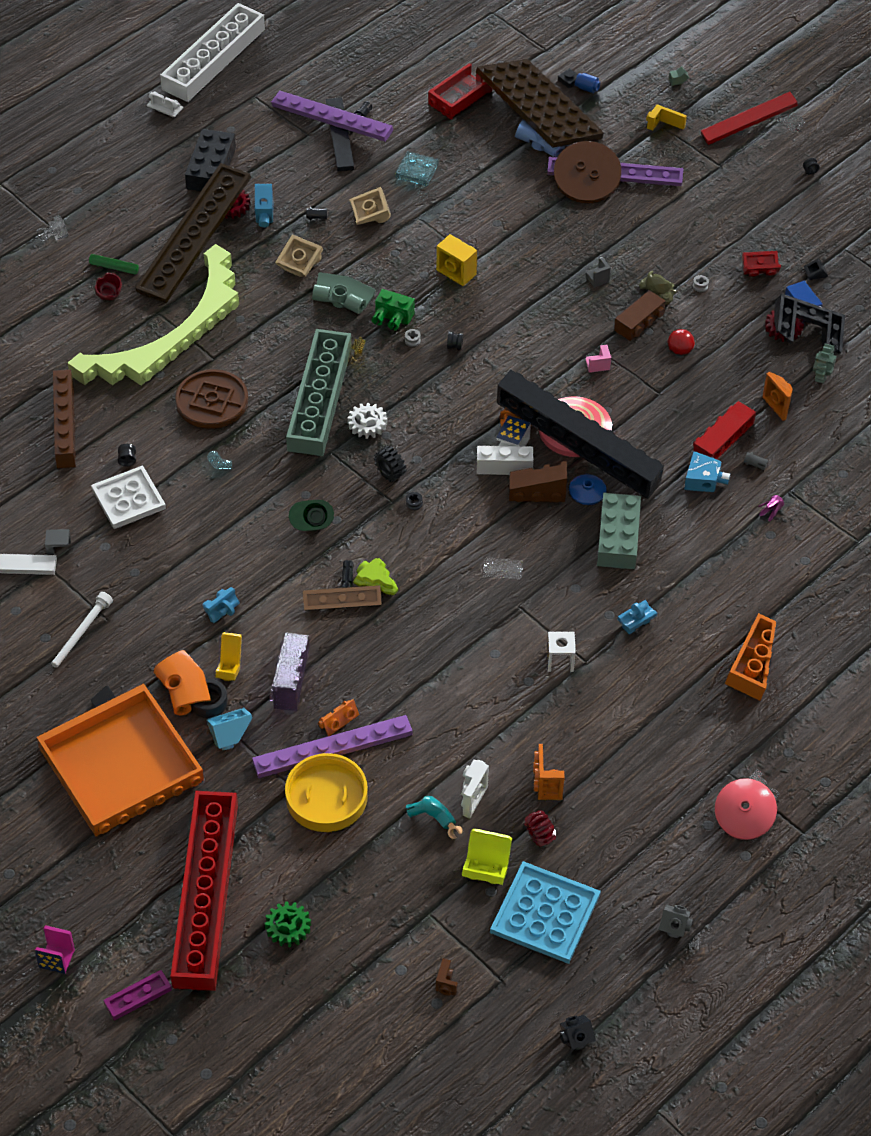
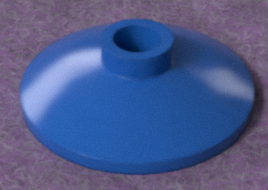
[569,474,606,505]

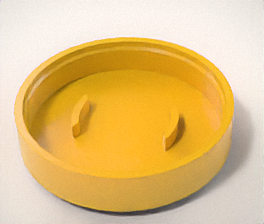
[285,753,368,832]

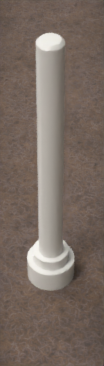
[51,592,113,667]

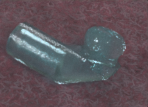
[207,451,232,469]

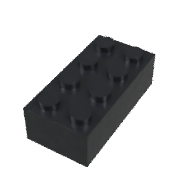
[185,129,236,191]

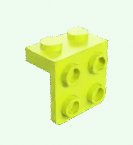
[462,829,512,885]

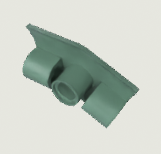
[312,272,376,314]

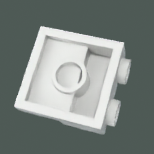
[461,759,489,818]

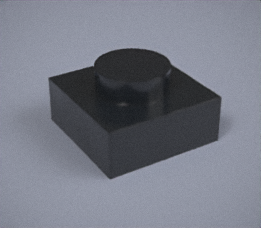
[558,68,578,88]

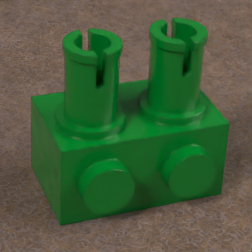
[371,289,415,330]

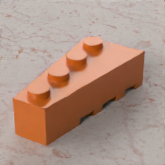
[724,613,776,701]

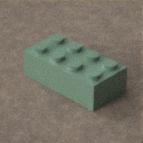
[597,493,641,569]

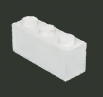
[477,446,533,475]

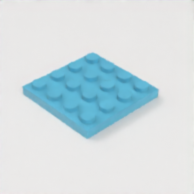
[490,861,601,964]

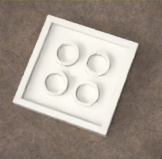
[91,465,166,529]

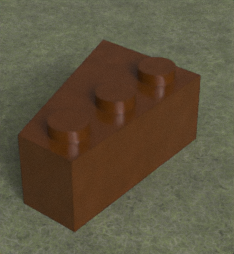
[509,461,567,502]

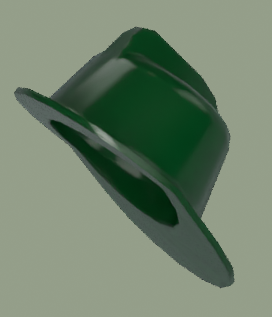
[288,500,334,531]

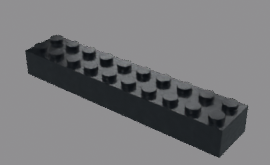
[497,369,664,499]

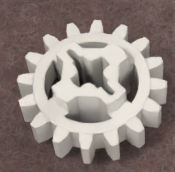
[348,403,387,439]

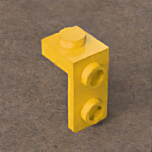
[646,105,687,131]
[215,632,242,681]

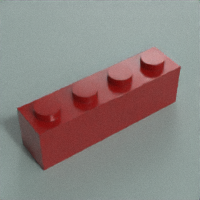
[693,401,756,459]

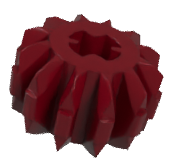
[525,810,556,847]

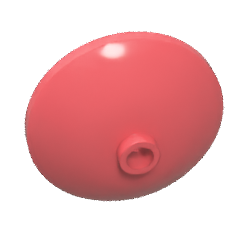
[715,779,777,840]

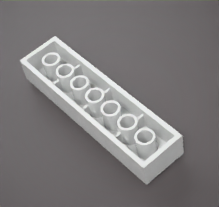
[160,3,265,102]

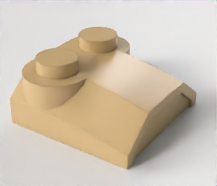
[349,187,390,225]
[275,234,323,277]

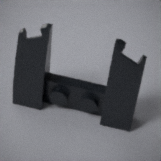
[774,293,845,354]

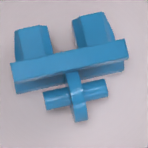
[203,587,240,623]
[617,600,657,634]

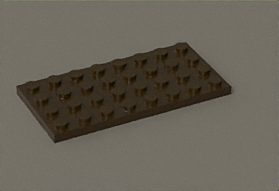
[476,59,604,148]

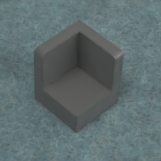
[586,257,611,288]
[45,529,71,555]

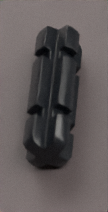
[341,560,353,588]

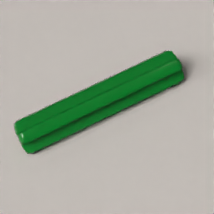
[89,254,139,274]

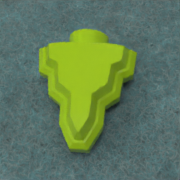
[353,558,398,595]

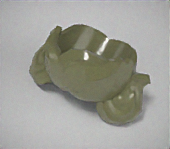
[639,271,676,305]

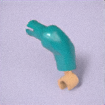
[406,796,462,839]

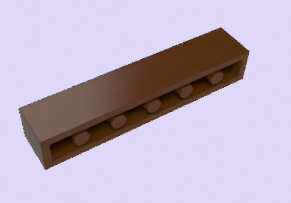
[53,369,76,469]

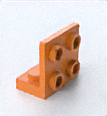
[533,744,564,800]

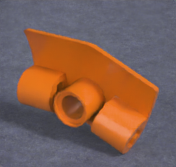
[153,650,211,716]

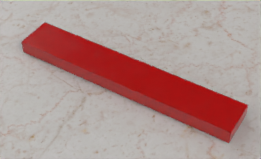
[701,92,798,145]

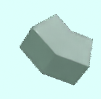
[669,66,689,86]

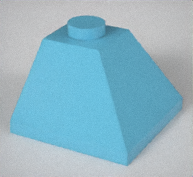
[206,708,252,750]

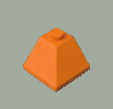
[762,372,793,421]

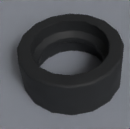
[191,679,228,718]

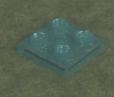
[395,151,439,186]

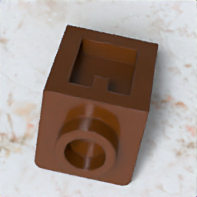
[435,958,458,996]

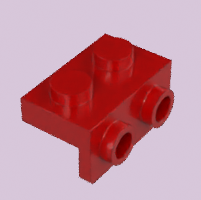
[742,251,781,276]

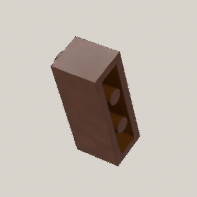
[614,290,666,341]

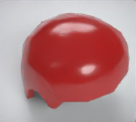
[667,329,695,355]

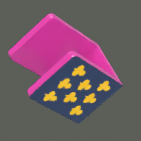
[35,925,75,974]

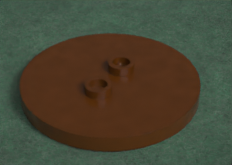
[554,141,621,203]
[175,369,248,428]

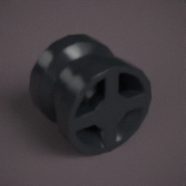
[447,331,463,350]
[118,443,136,467]

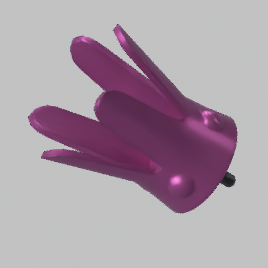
[758,495,784,522]

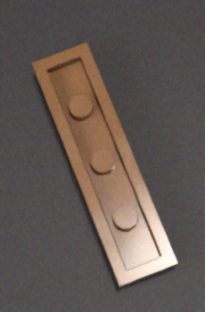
[303,586,382,610]

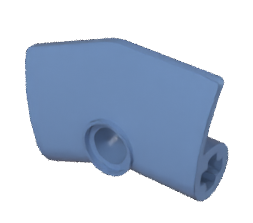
[515,119,572,157]

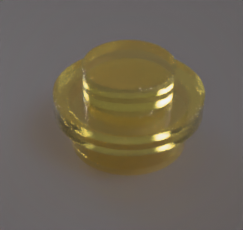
[352,336,366,354]

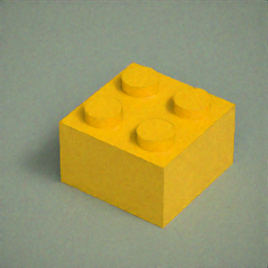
[436,234,477,286]

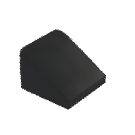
[804,258,828,280]
[91,685,116,708]

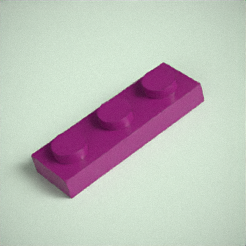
[103,970,172,1021]

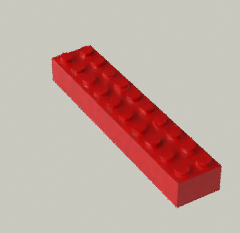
[171,791,238,991]

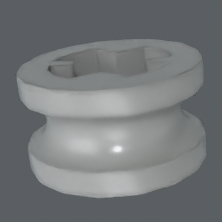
[692,275,709,292]
[405,329,421,347]

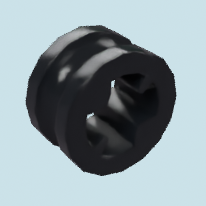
[803,158,820,175]
[406,492,423,510]

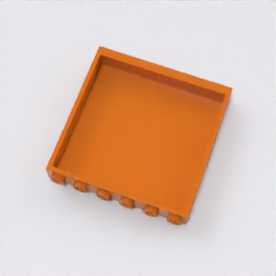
[37,684,204,837]

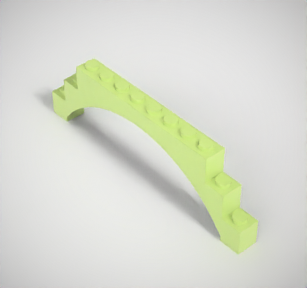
[68,244,239,385]

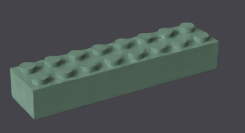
[286,329,352,456]

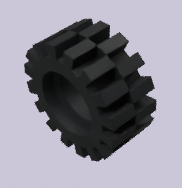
[373,446,407,482]

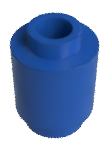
[575,73,600,93]

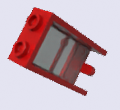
[428,63,492,120]

